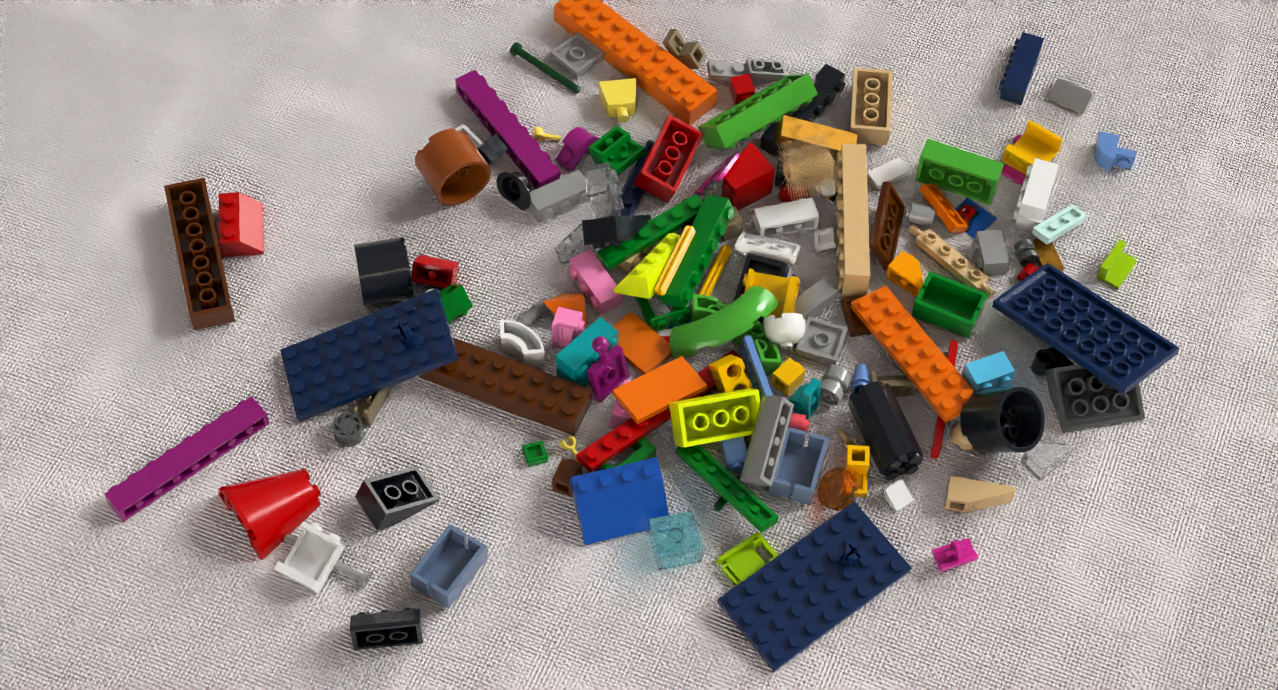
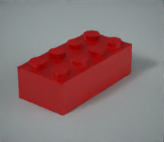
[633,114,704,203]

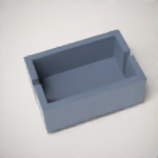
[769,427,829,505]
[410,524,488,609]

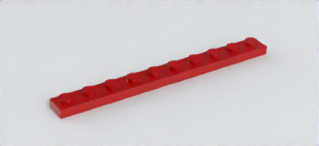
[576,350,746,473]

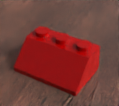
[219,192,264,257]

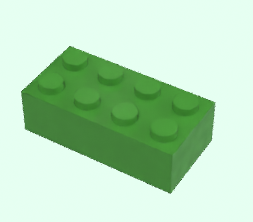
[915,139,1004,206]

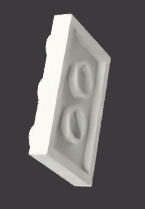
[734,231,801,265]

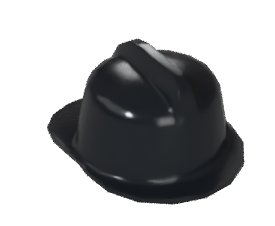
[496,172,531,210]

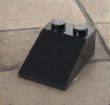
[582,215,651,249]
[733,254,790,322]
[355,466,439,530]

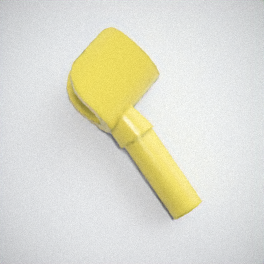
[532,127,561,142]
[560,436,580,464]

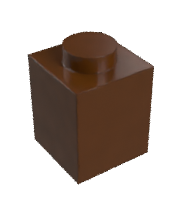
[552,458,583,497]

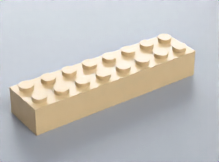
[835,143,870,298]

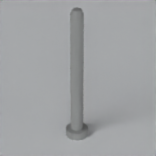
[284,534,371,588]

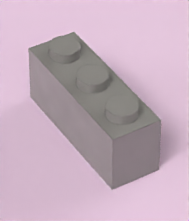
[529,170,591,223]

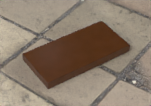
[869,181,905,270]

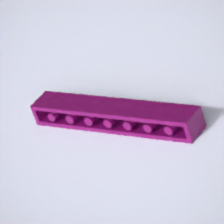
[455,70,561,189]
[105,396,269,522]

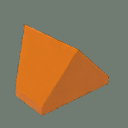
[543,293,587,329]

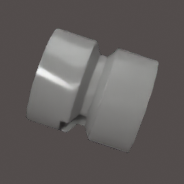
[820,365,852,406]

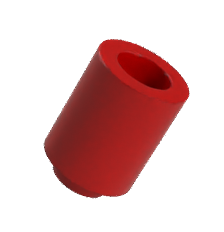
[778,180,810,203]

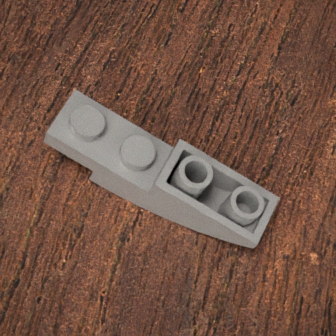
[707,58,787,87]

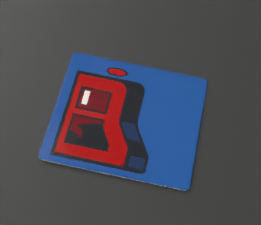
[955,198,997,239]

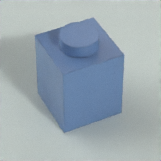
[721,437,747,472]

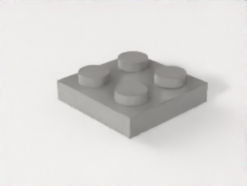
[551,32,605,78]
[795,316,848,366]

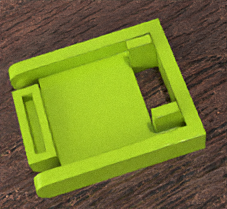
[715,532,779,586]

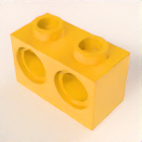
[709,354,752,394]

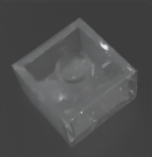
[585,162,624,219]

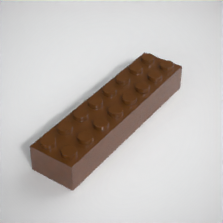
[164,178,235,330]
[419,338,592,436]

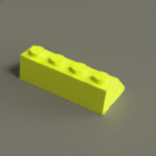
[613,233,680,299]

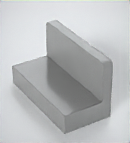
[1048,78,1095,114]

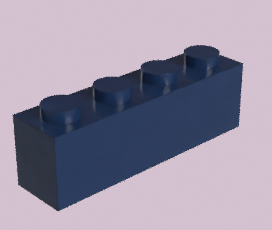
[998,32,1044,105]

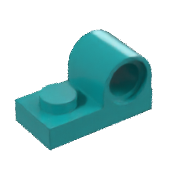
[788,378,821,420]

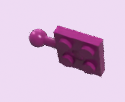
[587,336,630,403]

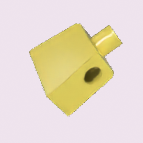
[599,78,636,123]

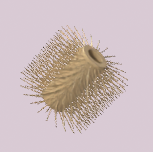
[776,133,842,200]

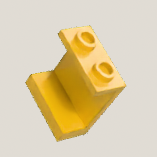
[1002,120,1063,175]
[740,269,800,318]

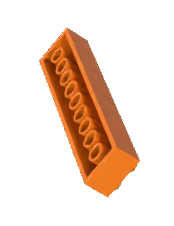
[554,0,717,125]

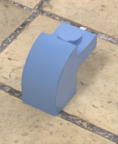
[1094,131,1137,171]

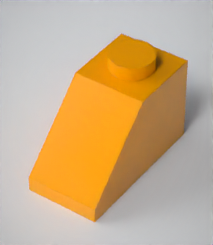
[886,251,923,298]

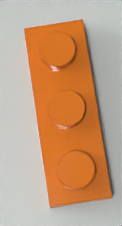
[919,184,968,233]

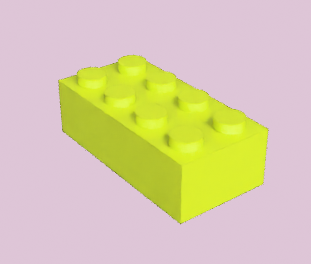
[669,388,761,447]

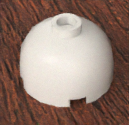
[763,313,806,349]

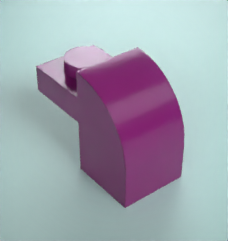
[556,127,599,171]

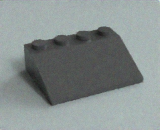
[1045,365,1145,432]

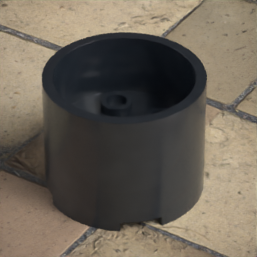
[354,237,414,306]
[960,387,1045,453]

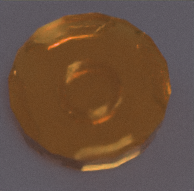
[817,467,858,511]

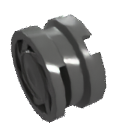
[332,412,364,447]

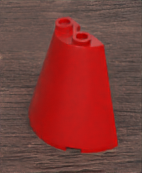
[218,468,321,560]

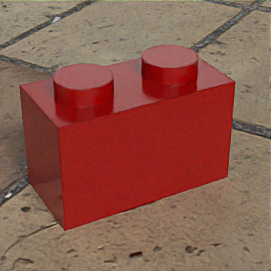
[411,255,459,288]

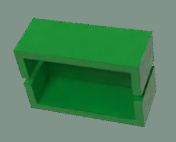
[911,271,988,339]

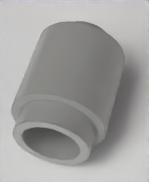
[904,203,935,227]

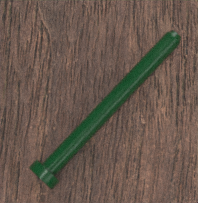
[510,42,581,93]

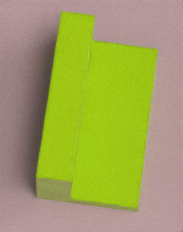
[1097,239,1138,289]

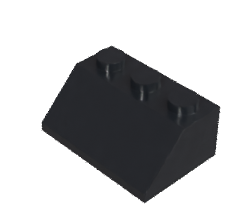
[350,608,423,650]

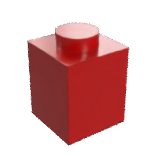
[729,74,755,105]

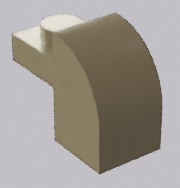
[663,29,706,69]

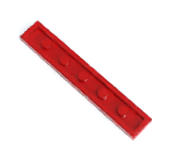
[930,340,959,459]

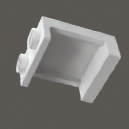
[274,522,345,594]

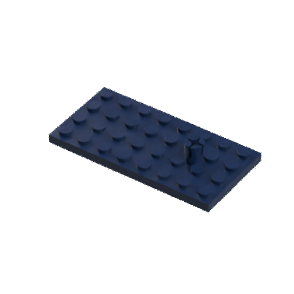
[992,263,1179,395]
[280,288,459,422]
[717,501,912,672]

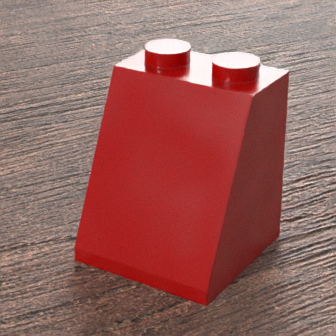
[721,142,775,211]

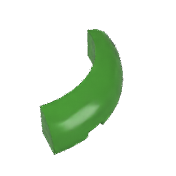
[670,286,779,359]
[690,294,782,376]

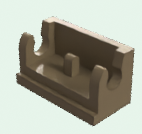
[869,371,916,397]
[352,387,390,427]

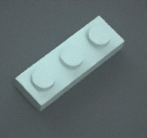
[1032,205,1087,245]

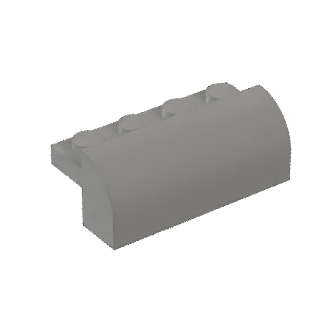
[740,396,794,493]

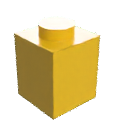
[771,358,805,396]

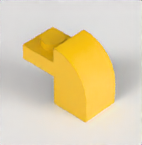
[844,445,870,497]

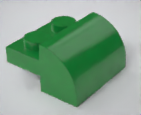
[588,126,646,175]

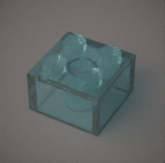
[648,511,703,570]

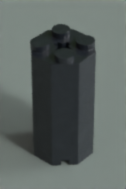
[848,381,924,481]

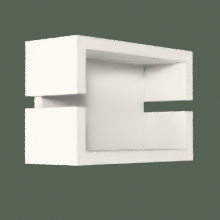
[1013,158,1059,232]

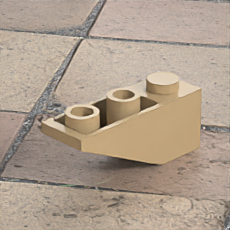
[944,476,1016,513]

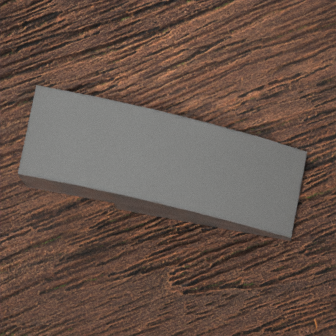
[775,278,837,322]

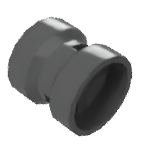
[1014,239,1039,267]

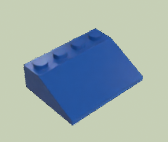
[569,457,670,545]

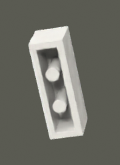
[753,198,819,238]

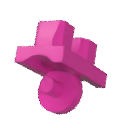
[932,538,978,572]

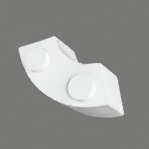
[499,320,545,367]

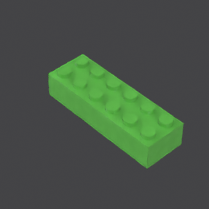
[698,73,818,150]

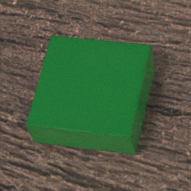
[522,440,549,467]

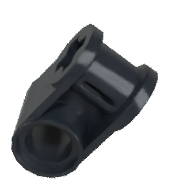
[1031,348,1075,376]

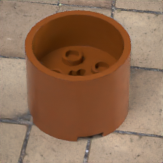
[415,128,491,206]

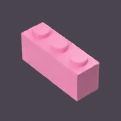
[568,249,622,315]

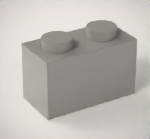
[972,230,1009,276]

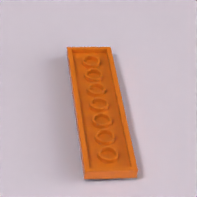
[851,286,974,423]

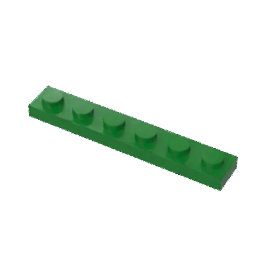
[596,194,703,271]
[675,445,779,533]

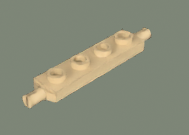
[908,224,995,298]

